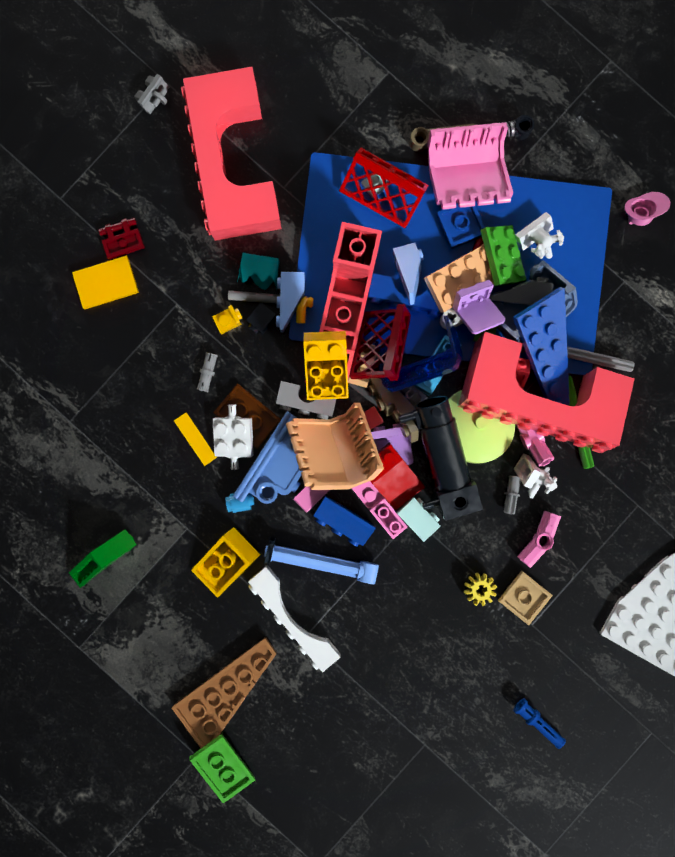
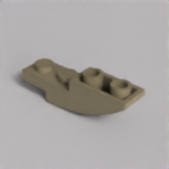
[368,378,419,443]

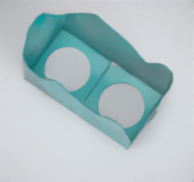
[237,253,280,290]

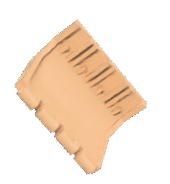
[286,403,384,490]

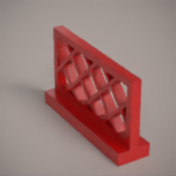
[339,148,429,228]

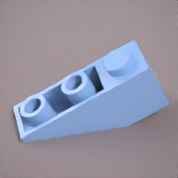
[276,272,305,332]

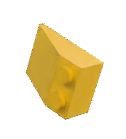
[191,527,261,598]

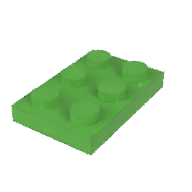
[480,225,527,286]
[190,734,255,803]

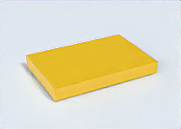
[72,255,139,309]

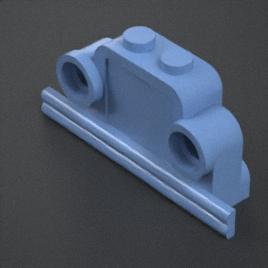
[233,411,302,504]

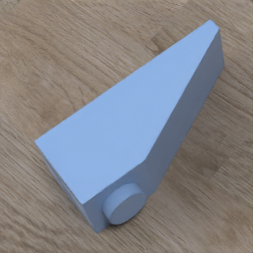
[393,242,424,305]

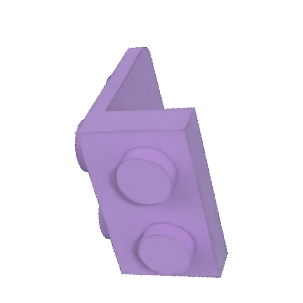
[452,280,505,334]
[371,423,413,465]

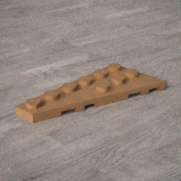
[172,637,277,748]

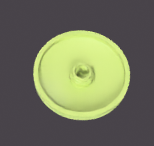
[448,390,515,464]

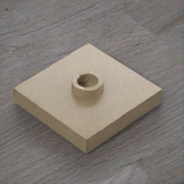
[498,571,553,625]

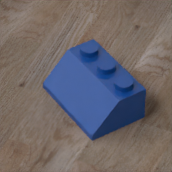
[313,495,376,546]

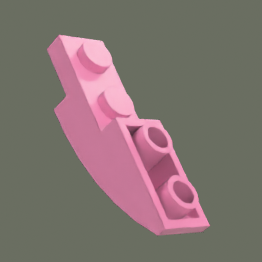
[352,481,407,539]

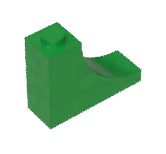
[69,530,137,588]

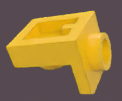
[212,305,242,335]

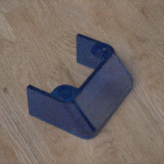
[374,315,463,392]

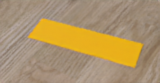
[174,413,217,466]

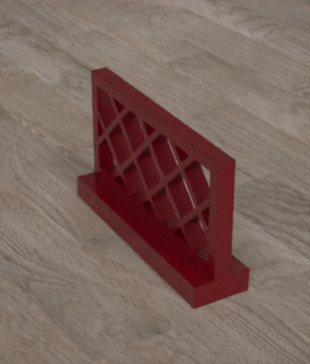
[349,304,411,381]

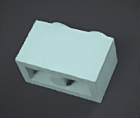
[396,497,440,542]

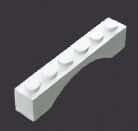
[248,565,340,673]

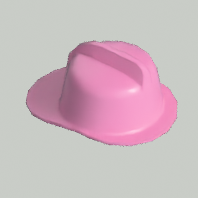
[624,192,671,226]

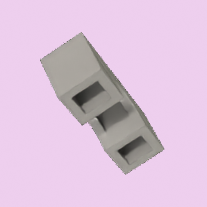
[276,381,336,420]

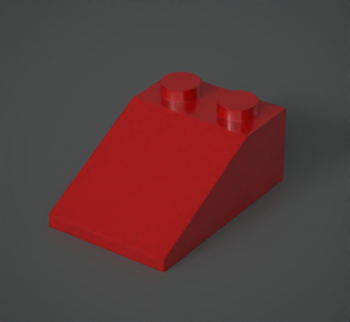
[370,442,425,511]

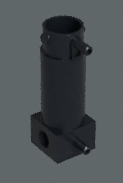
[398,396,483,521]

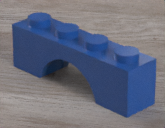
[368,273,444,317]

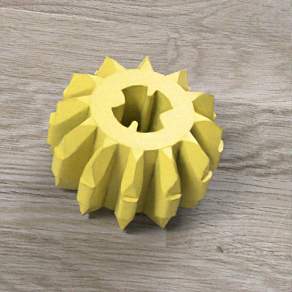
[464,573,497,606]

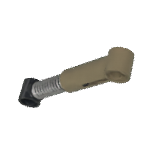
[409,115,534,152]

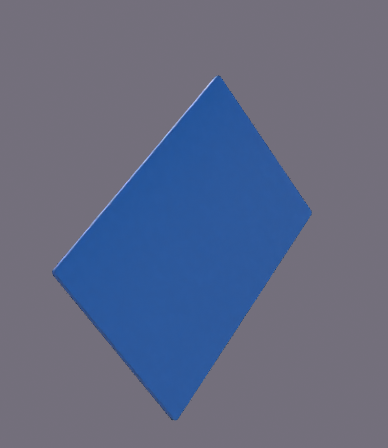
[289,152,612,375]

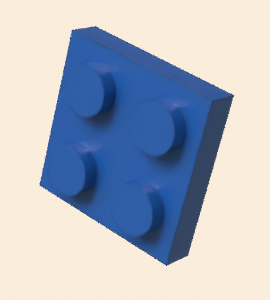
[436,203,485,249]

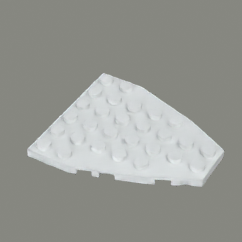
[599,553,675,676]

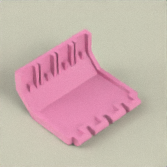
[428,122,513,210]

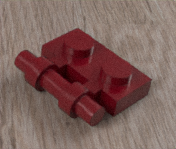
[98,217,145,260]

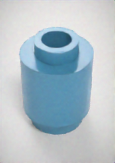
[225,493,255,513]

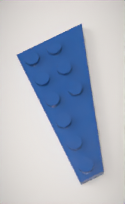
[513,287,570,406]

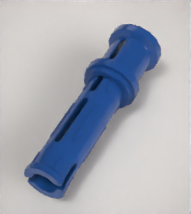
[513,698,566,749]

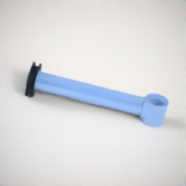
[264,538,379,584]

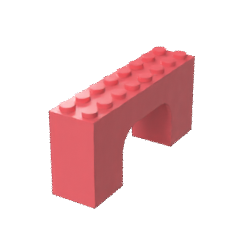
[181,67,282,241]
[305,222,382,383]
[458,332,634,453]

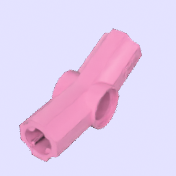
[516,425,554,467]
[517,511,561,568]

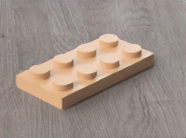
[424,244,494,313]

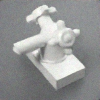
[515,212,564,259]
[514,453,558,499]

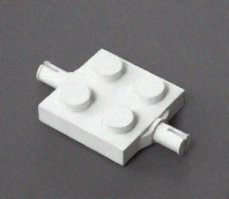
[213,404,254,470]

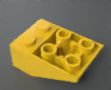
[303,331,349,400]

